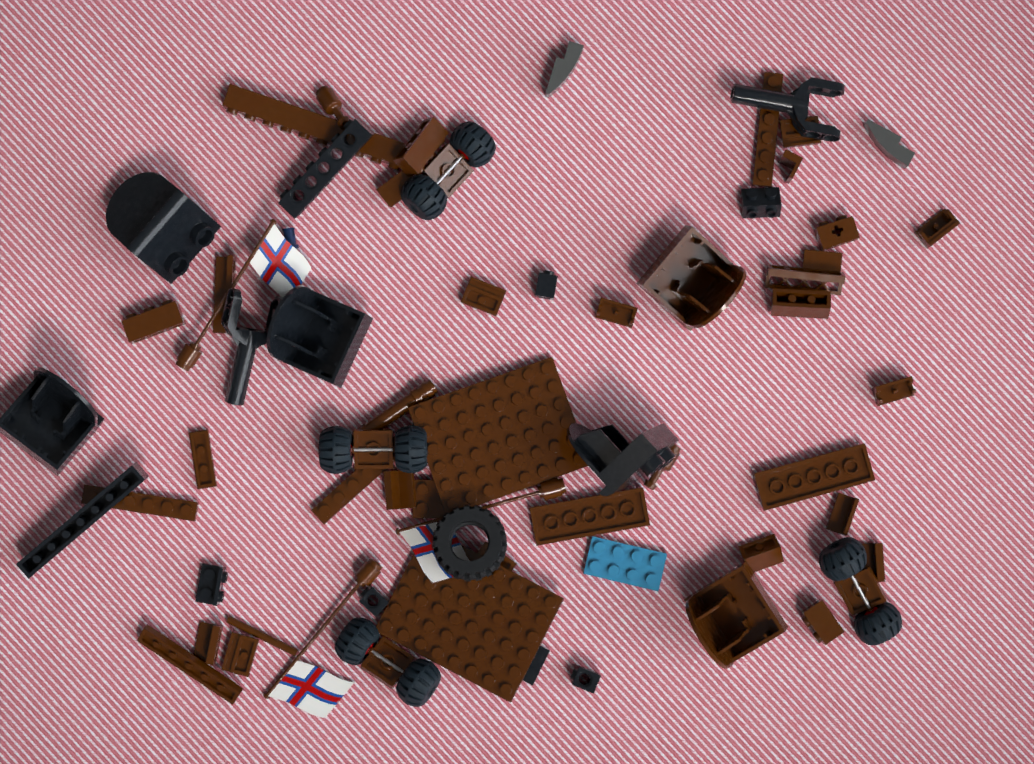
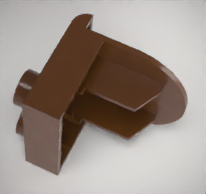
[636,225,746,331]
[684,561,788,669]

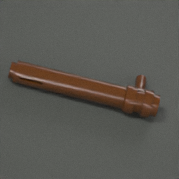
[351,379,438,446]

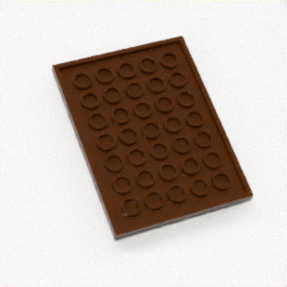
[408,357,588,513]
[376,545,565,703]

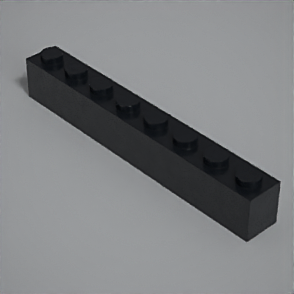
[16,462,149,579]

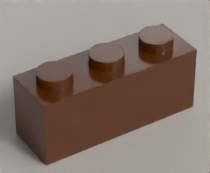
[393,117,448,176]
[771,288,831,319]
[121,299,186,344]

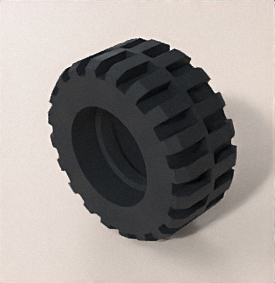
[432,505,507,582]

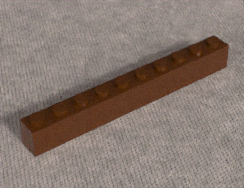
[222,84,405,171]

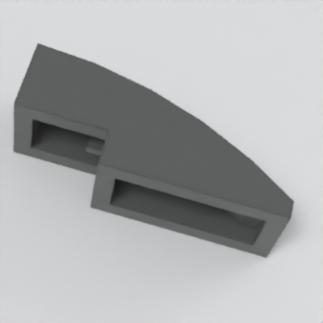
[545,41,584,98]
[863,119,915,169]

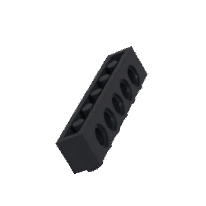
[278,118,374,219]

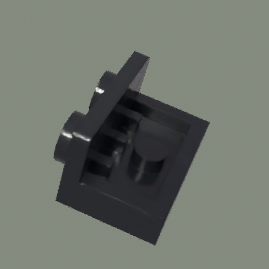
[741,187,782,219]

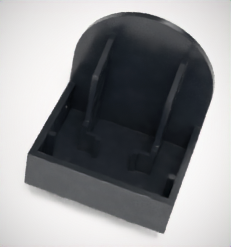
[106,172,221,284]
[267,285,373,388]
[0,367,104,476]
[567,423,679,496]

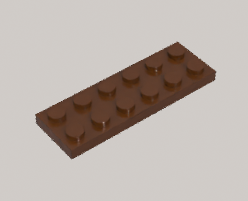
[753,443,875,511]
[530,487,650,546]

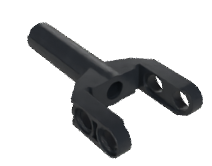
[730,77,845,142]
[221,288,283,406]

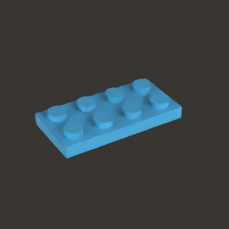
[583,536,667,591]

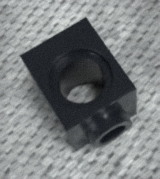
[535,270,558,300]
[359,586,390,617]
[570,665,601,694]

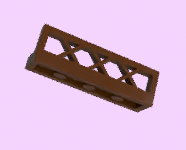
[213,255,236,334]
[765,264,846,295]

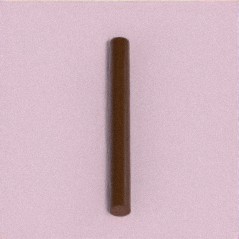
[226,615,298,656]

